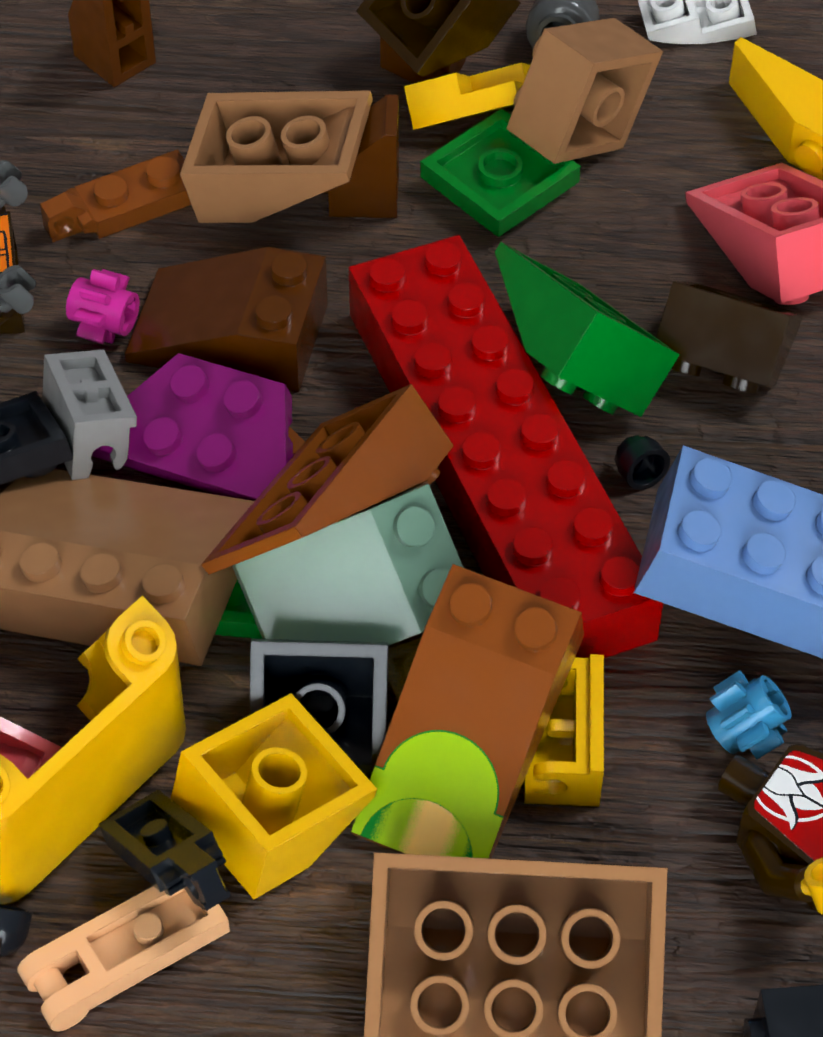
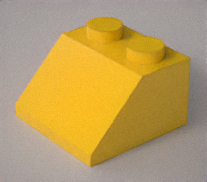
[171,693,377,900]

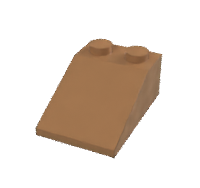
[180,90,373,223]

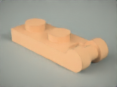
[17,886,230,1032]

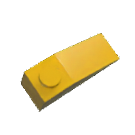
[729,37,823,181]

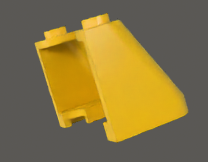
[0,595,186,905]

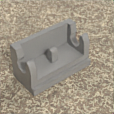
[42,349,137,480]

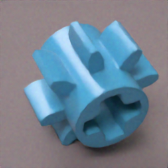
[706,670,792,760]

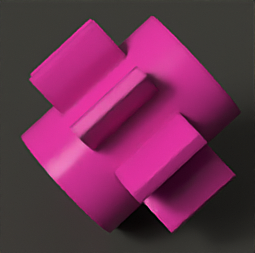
[66,269,140,344]

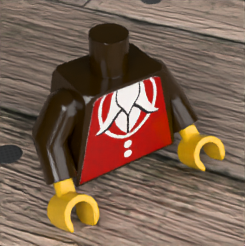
[718,744,823,915]

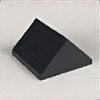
[250,639,389,778]

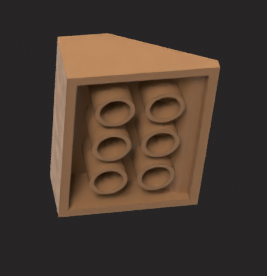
[0,469,254,666]
[364,852,668,1037]

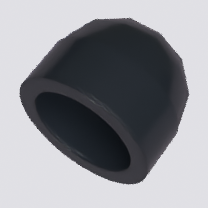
[614,435,670,490]
[0,904,33,957]

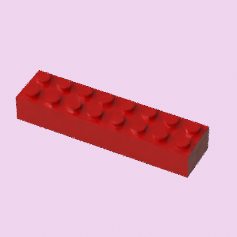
[348,235,663,659]

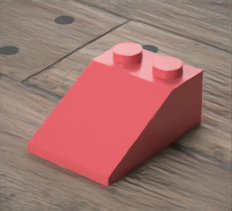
[685,163,823,305]

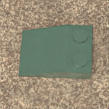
[232,484,463,646]

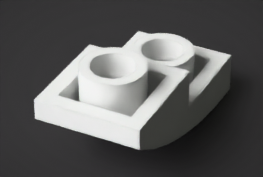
[637,0,757,44]

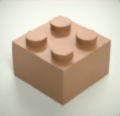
[506,18,663,164]

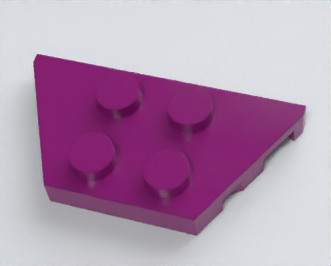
[92,353,293,501]

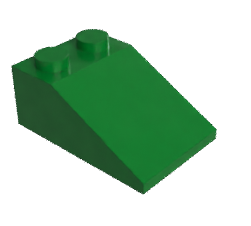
[495,242,680,417]

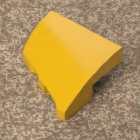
[404,62,530,130]

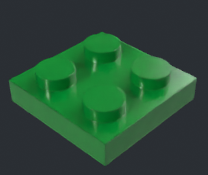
[420,108,581,237]

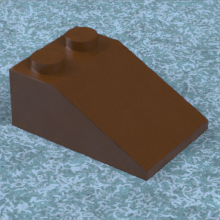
[125,247,328,392]

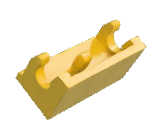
[524,654,604,807]

